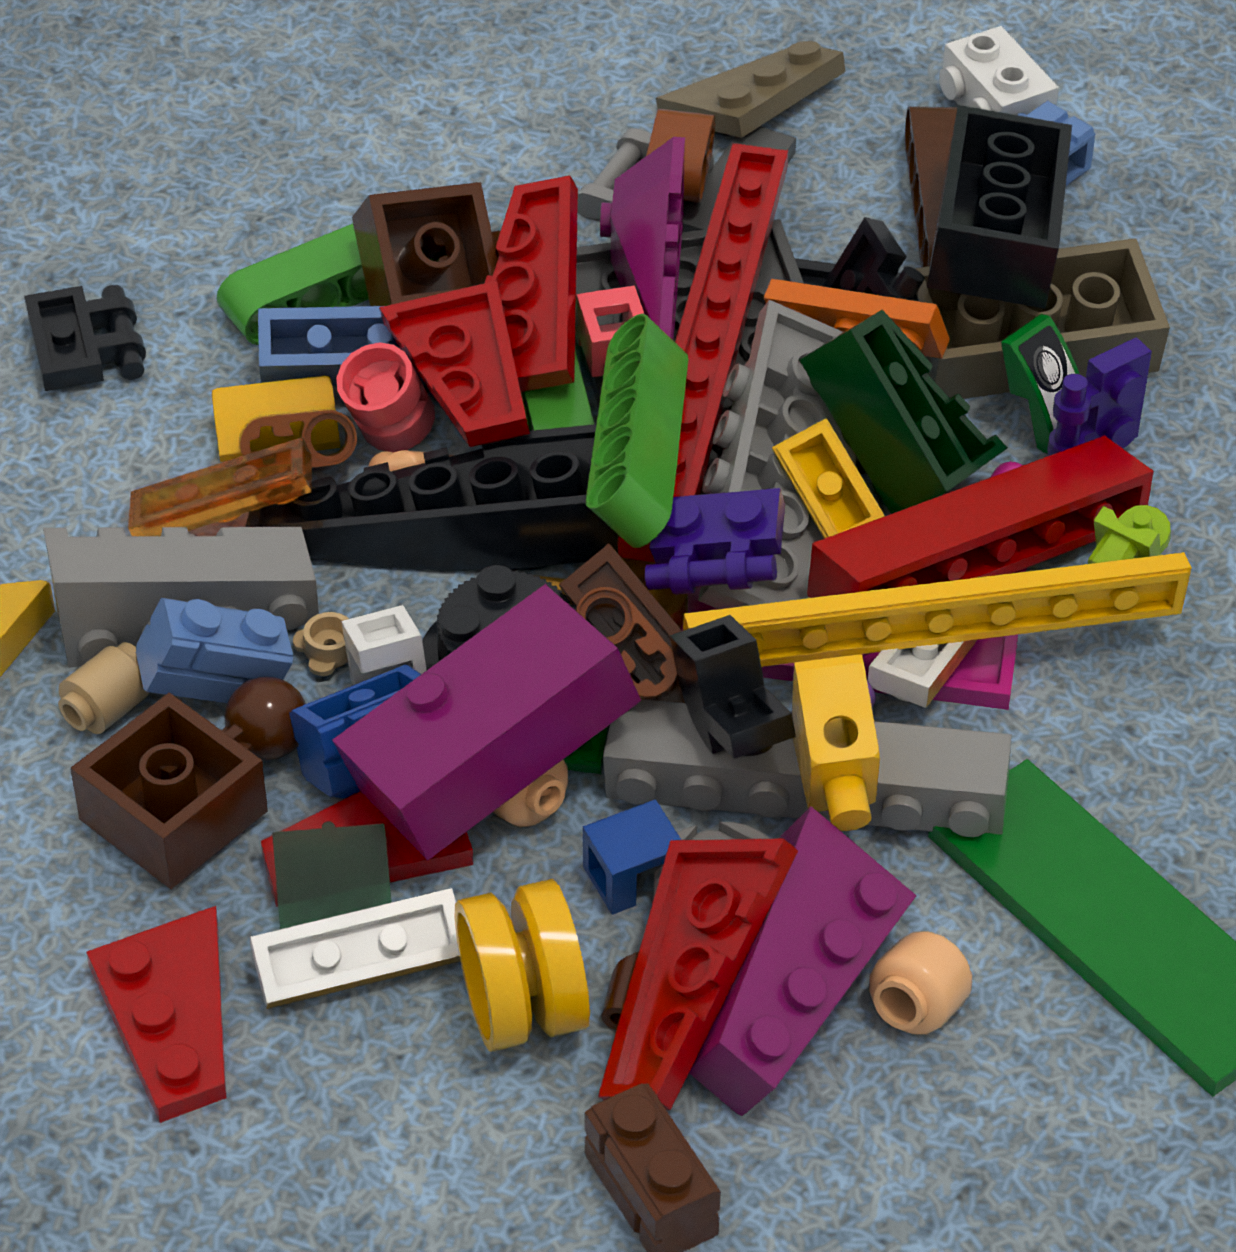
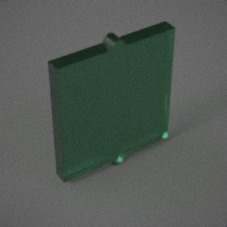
[272,821,392,930]

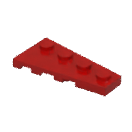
[485,175,578,392]
[598,838,798,1110]

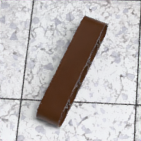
[905,106,957,267]

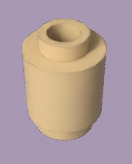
[58,642,149,734]

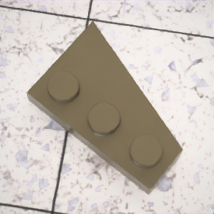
[656,41,846,138]

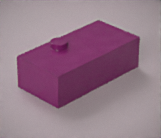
[332,584,641,861]

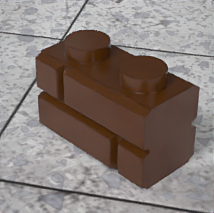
[585,1083,721,1252]

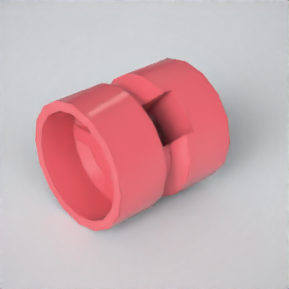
[336,342,435,453]

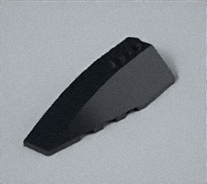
[245,424,619,570]

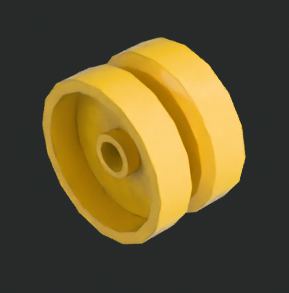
[454,879,590,1052]

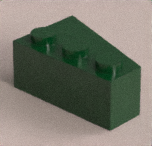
[799,309,1008,514]

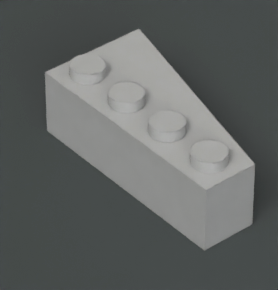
[43,527,319,668]

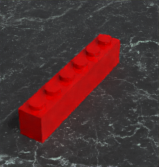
[807,435,1154,598]

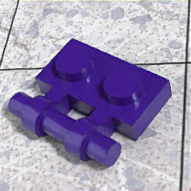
[1047,337,1152,456]
[645,488,785,595]

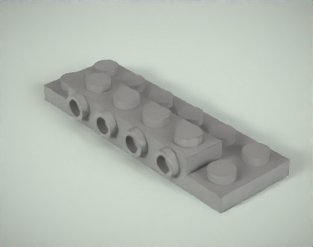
[698,300,857,609]

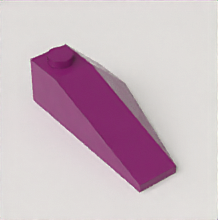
[600,137,685,341]

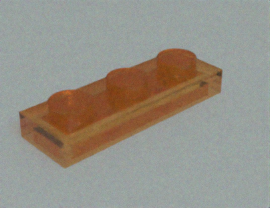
[128,437,312,536]

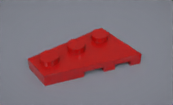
[379,281,530,447]
[86,906,227,1123]

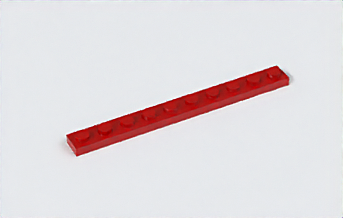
[618,143,788,562]

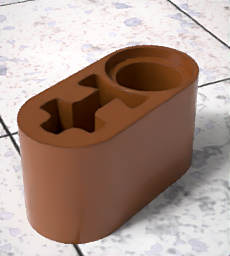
[646,109,715,203]
[239,409,357,472]
[576,587,677,701]

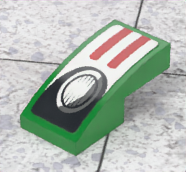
[1001,313,1080,454]

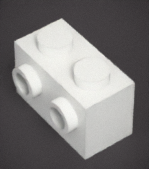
[939,26,1059,115]

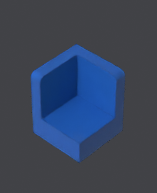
[583,799,681,915]

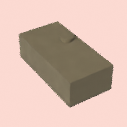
[914,238,1170,399]

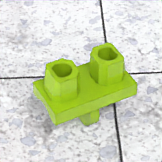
[1088,505,1171,564]

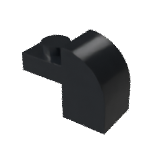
[670,615,796,759]

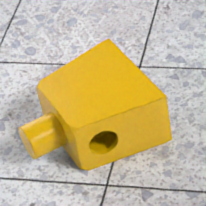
[792,654,880,831]

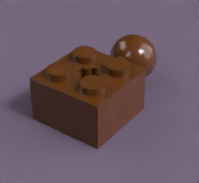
[352,182,501,306]
[70,677,306,889]

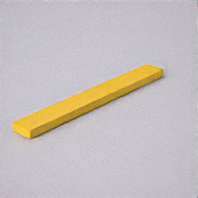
[683,552,1192,667]

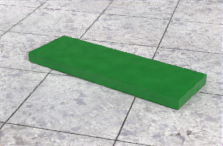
[928,759,1236,1097]

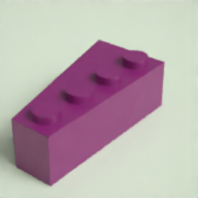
[689,806,917,1116]

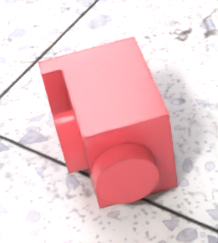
[576,285,644,377]

